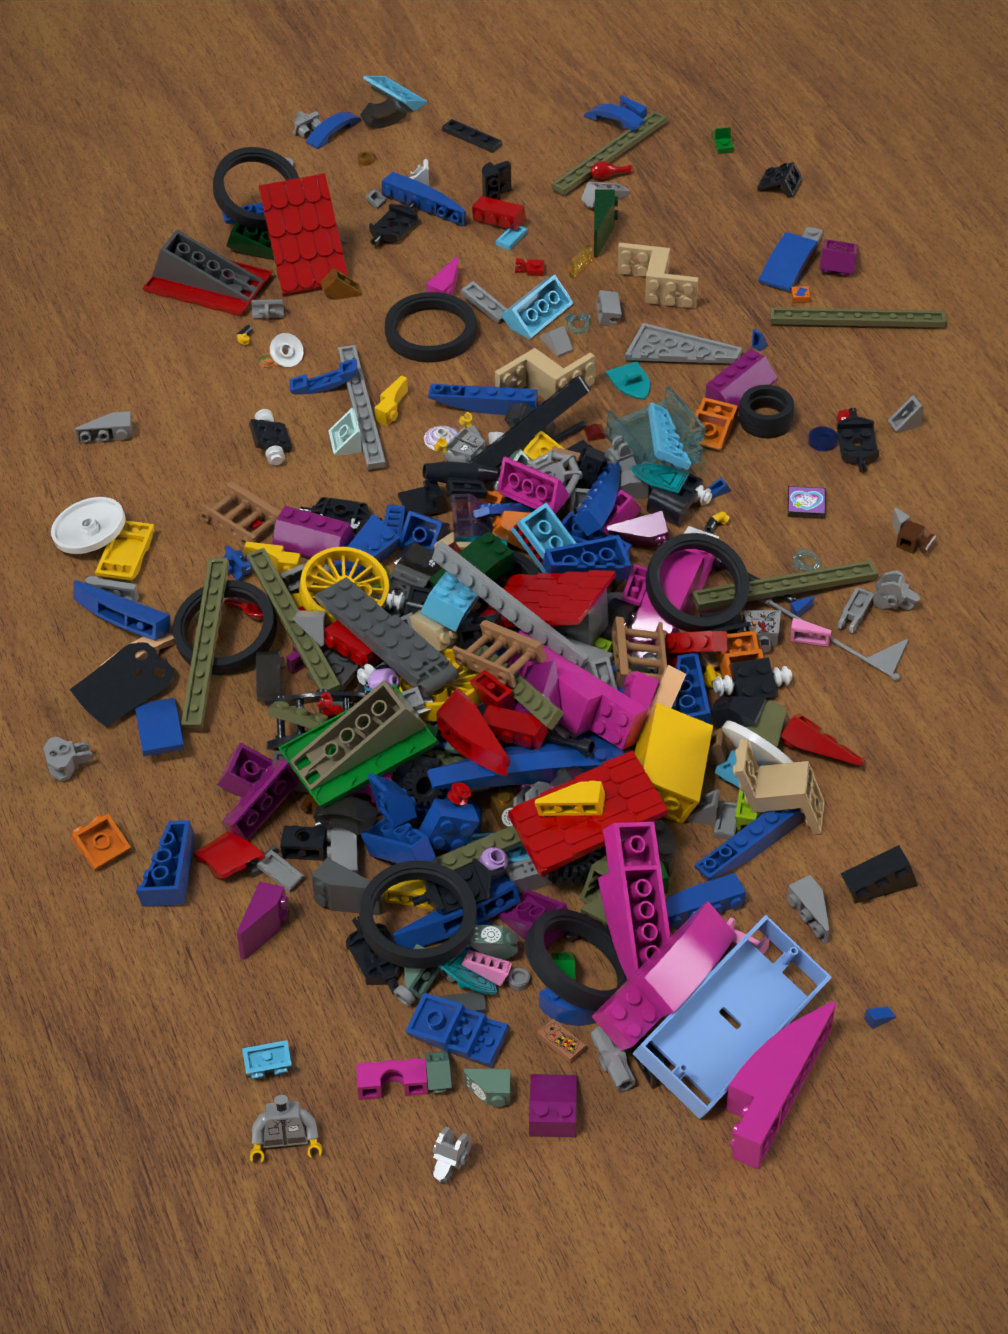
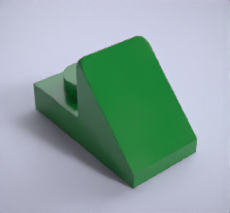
[711,127,734,154]

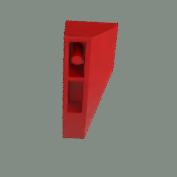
[437,689,510,776]

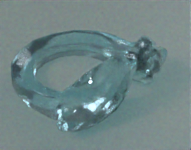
[564,313,591,334]
[792,547,820,571]

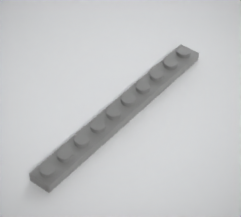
[338,345,386,470]
[432,541,589,669]

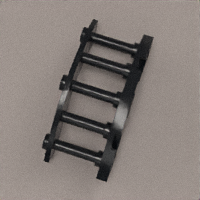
[266,689,371,751]

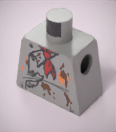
[742,610,781,653]

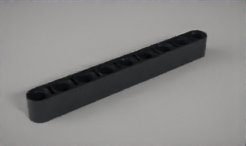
[469,375,591,467]

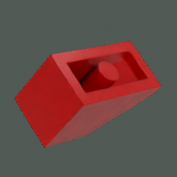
[470,670,515,710]

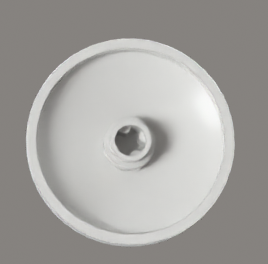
[51,497,126,554]
[722,721,793,766]

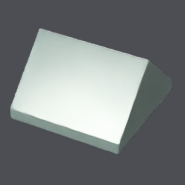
[328,408,362,456]

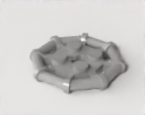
[527,450,582,498]

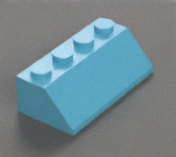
[501,275,574,339]

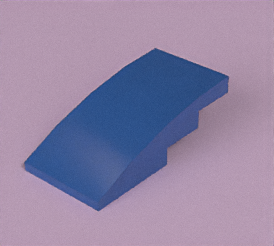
[758,232,817,291]
[135,697,184,757]
[405,993,510,1068]

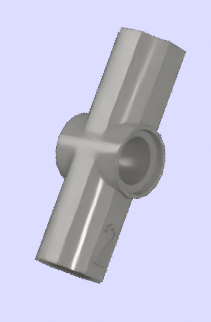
[591,1026,635,1092]

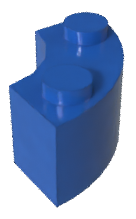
[539,988,597,1026]

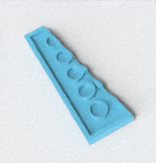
[648,402,691,470]

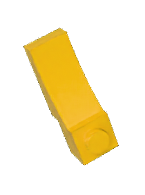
[375,376,408,426]
[244,542,301,574]

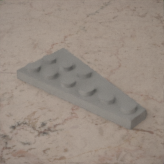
[625,323,742,364]

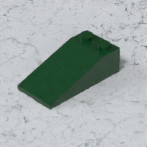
[594,189,618,258]
[226,222,274,260]
[429,531,514,587]

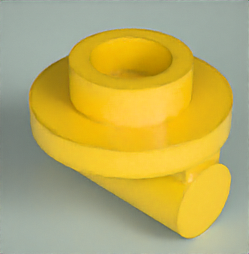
[703,665,722,688]

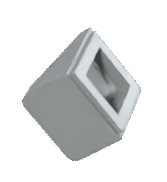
[892,507,910,534]

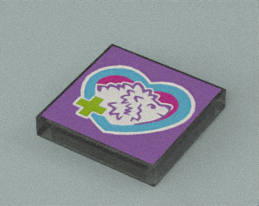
[787,486,826,519]

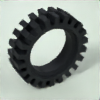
[543,848,601,885]

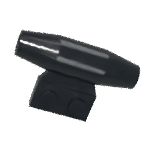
[422,461,498,499]

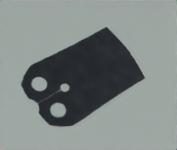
[70,642,174,728]

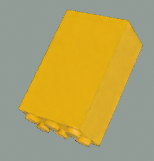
[635,703,713,824]

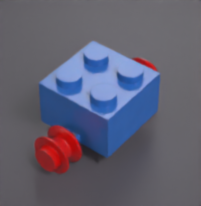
[419,783,480,854]

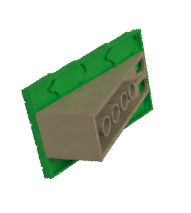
[278,680,440,808]

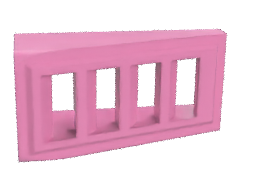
[790,618,831,647]
[462,950,512,986]

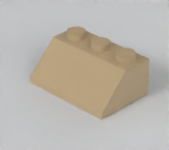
[410,610,459,651]

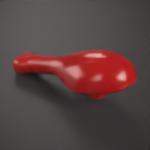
[590,161,633,180]
[224,597,263,620]

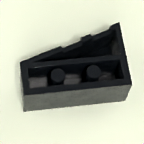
[841,845,918,904]

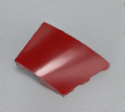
[194,832,266,879]

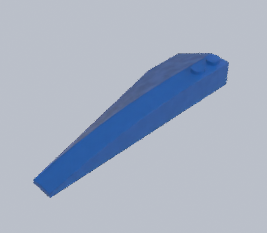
[427,730,625,789]

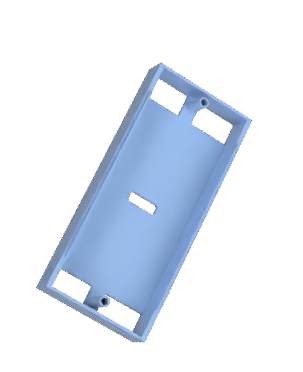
[633,915,832,1119]

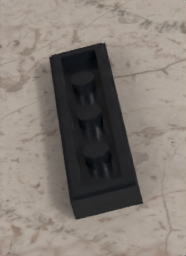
[442,119,502,153]

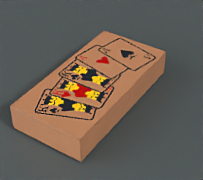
[537,1019,586,1063]

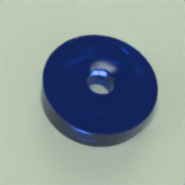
[808,426,838,452]

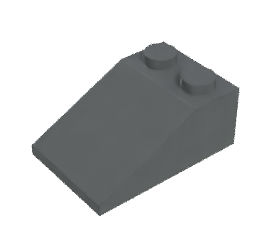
[312,858,382,915]

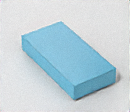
[496,226,528,251]

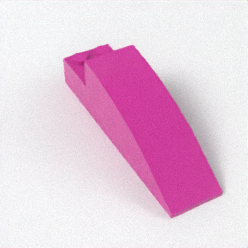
[627,549,716,658]
[508,631,648,750]
[598,822,670,980]
[592,901,736,1051]
[726,1001,836,1169]

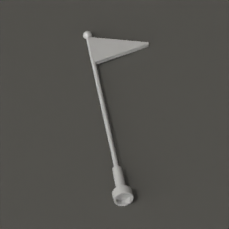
[759,598,908,681]

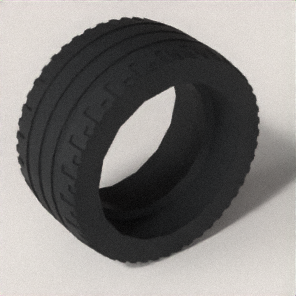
[739,384,794,439]

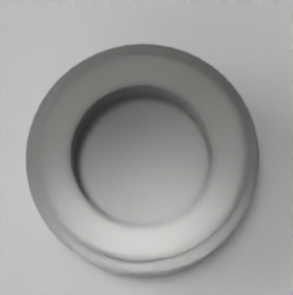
[508,968,530,991]
[394,985,415,1006]

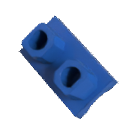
[222,546,252,581]

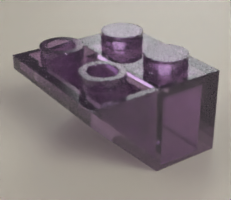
[451,494,492,538]

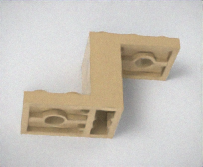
[618,243,698,309]
[495,348,595,400]
[733,738,825,835]

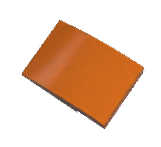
[685,397,739,451]
[716,631,763,694]

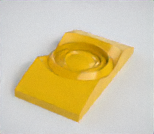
[95,520,155,581]

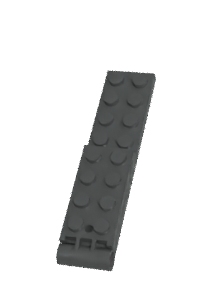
[307,564,432,691]
[315,577,459,698]

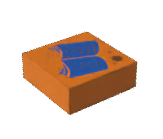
[791,286,810,302]

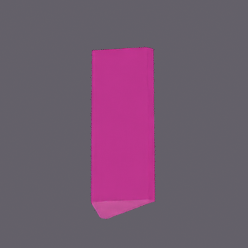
[498,457,570,515]

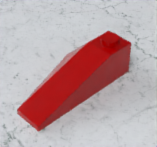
[780,713,865,766]

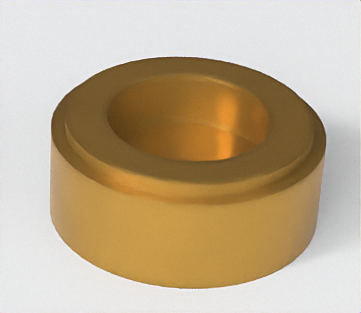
[358,151,374,166]

